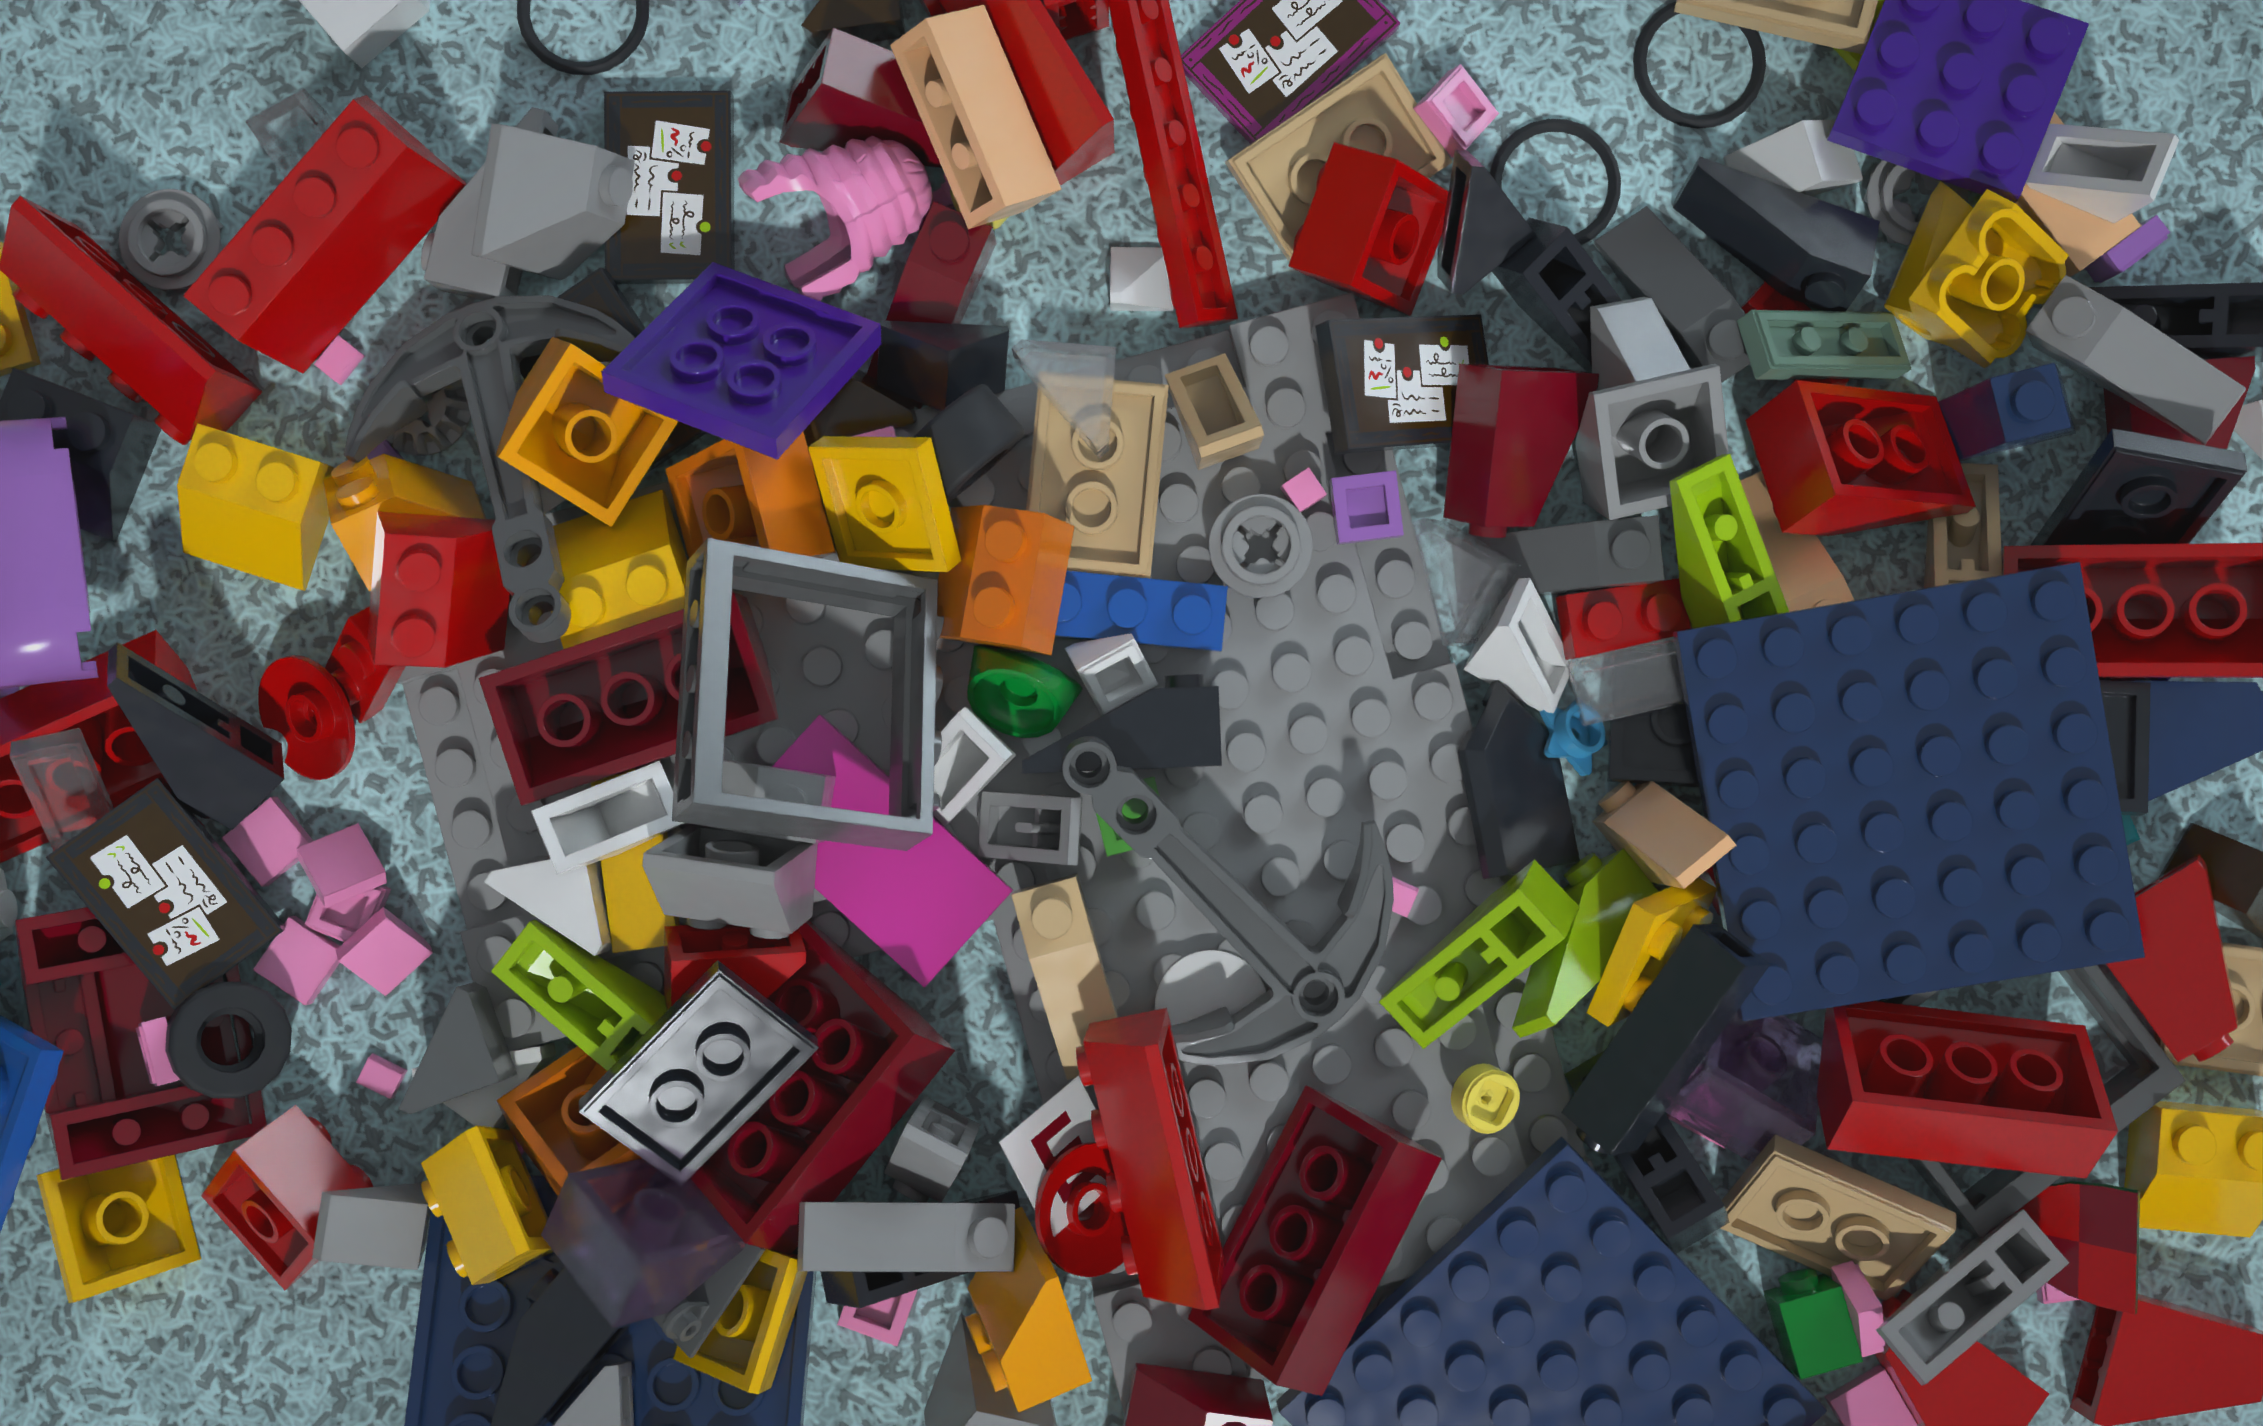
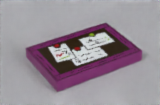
[1181,0,1400,144]

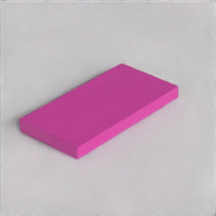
[772,715,1014,988]

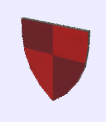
[2015,1181,2140,1315]

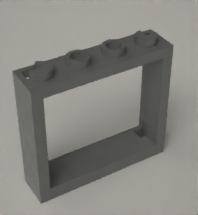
[672,538,944,851]
[1821,965,2186,1238]

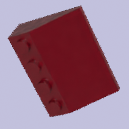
[690,920,955,1255]

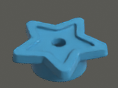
[1539,698,1608,776]

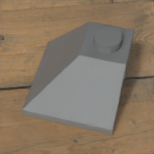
[471,123,635,280]

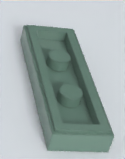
[1737,310,1911,380]

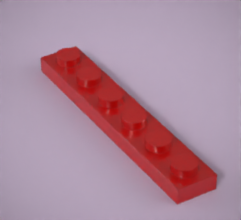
[1109,0,1238,328]

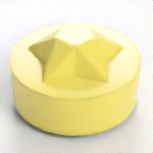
[1451,1063,1520,1134]

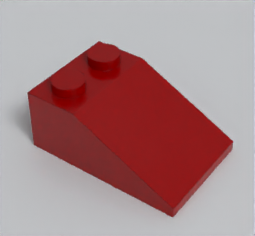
[1745,380,1976,536]

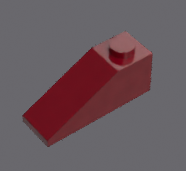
[867,201,997,409]

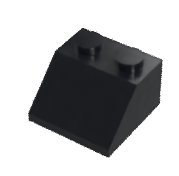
[0,368,161,542]

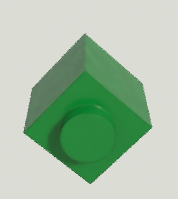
[1763,1269,1863,1379]

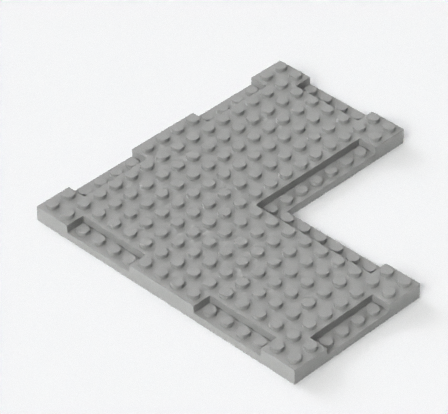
[370,292,1594,1415]

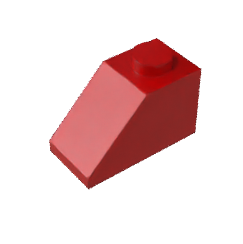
[664,924,806,1010]

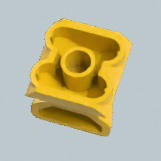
[1884,181,2069,369]

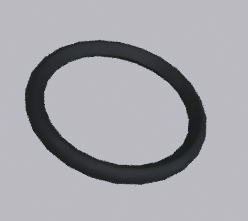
[517,0,649,75]
[1633,2,1766,129]
[1489,119,1621,245]

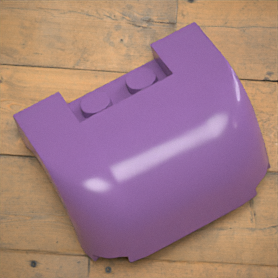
[0,417,99,698]

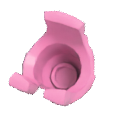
[738,136,933,301]

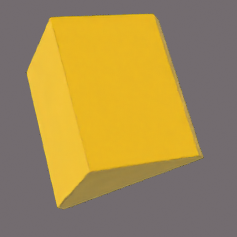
[36,1155,201,1303]
[673,1248,808,1394]

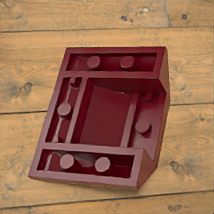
[15,907,267,1180]

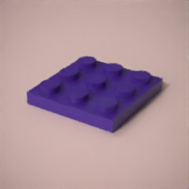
[1827,0,2089,203]
[601,262,881,460]

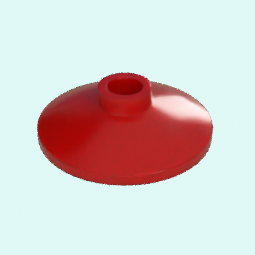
[258,655,355,780]
[1035,1142,1128,1277]

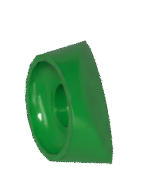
[967,645,1083,738]

